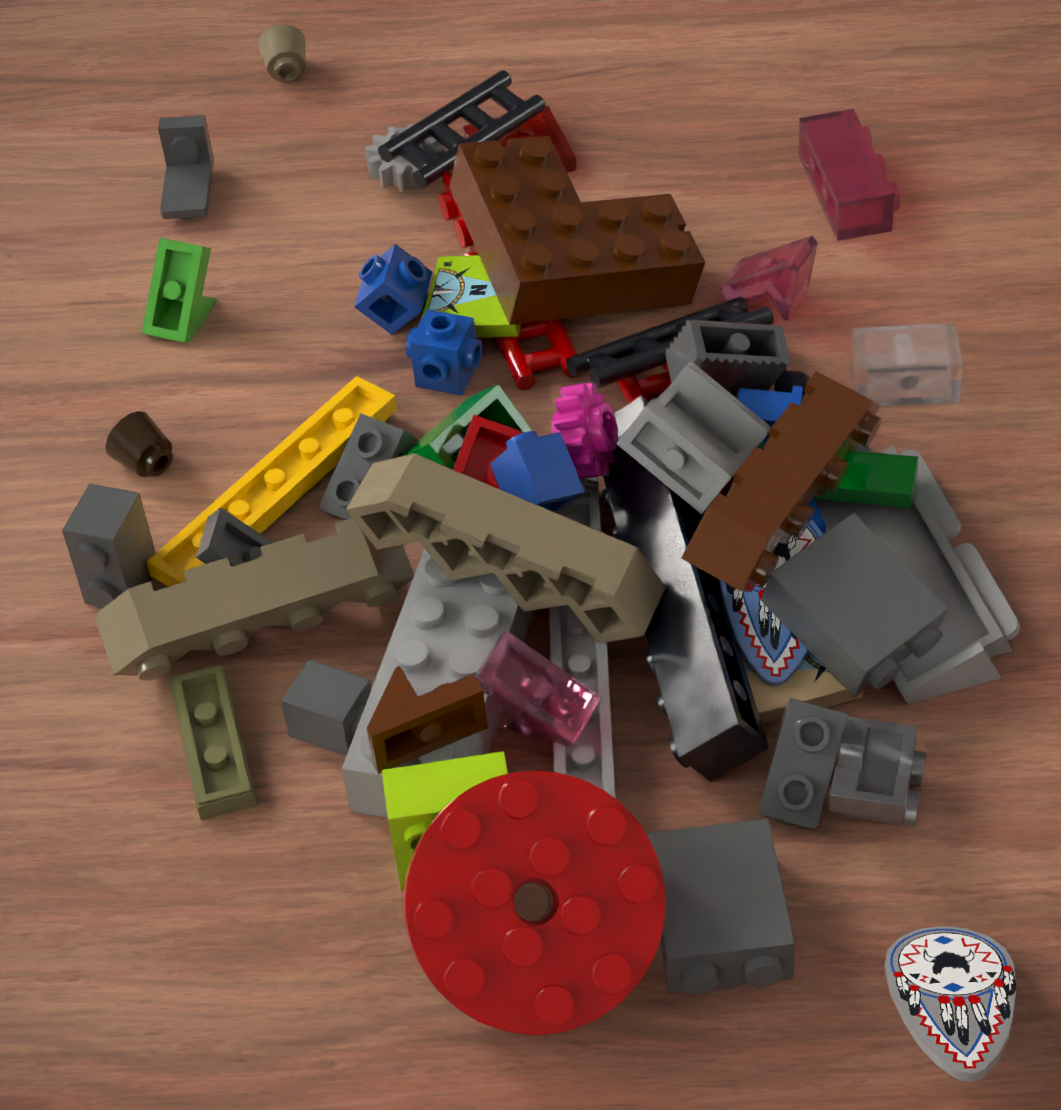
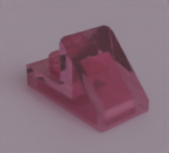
[719,235,818,321]
[475,631,602,747]

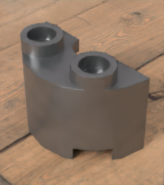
[829,716,926,828]

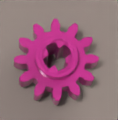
[552,383,618,479]

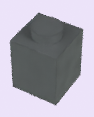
[281,660,371,756]

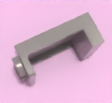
[616,362,771,514]

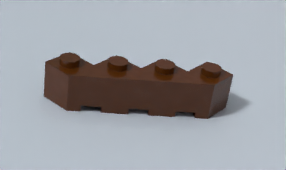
[681,371,882,592]

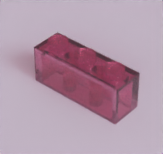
[798,109,900,241]

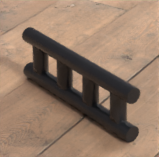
[378,70,545,189]
[566,296,774,389]

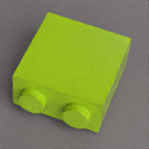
[382,751,508,891]

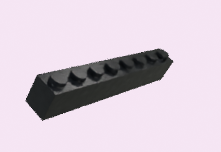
[602,396,769,782]

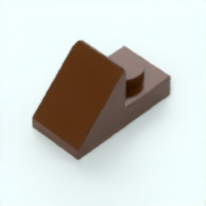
[367,666,488,774]

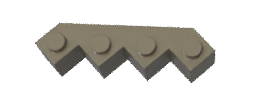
[346,454,666,643]
[94,518,414,681]

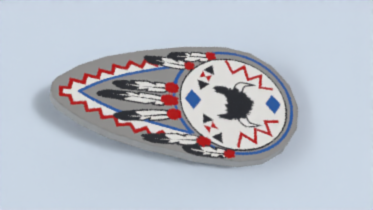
[884,926,1016,1082]

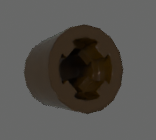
[105,411,173,477]

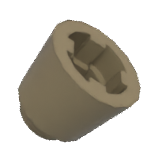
[258,24,306,83]

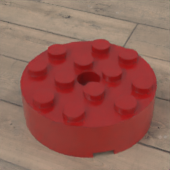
[403,770,666,1035]

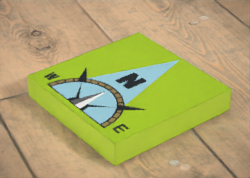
[421,255,521,338]

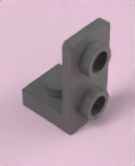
[158,115,214,219]
[319,413,419,520]
[759,698,848,829]

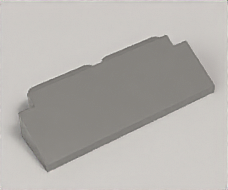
[813,444,1020,704]

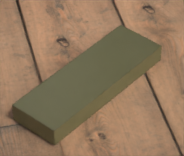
[169,664,258,820]

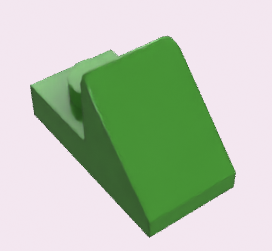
[142,237,217,343]

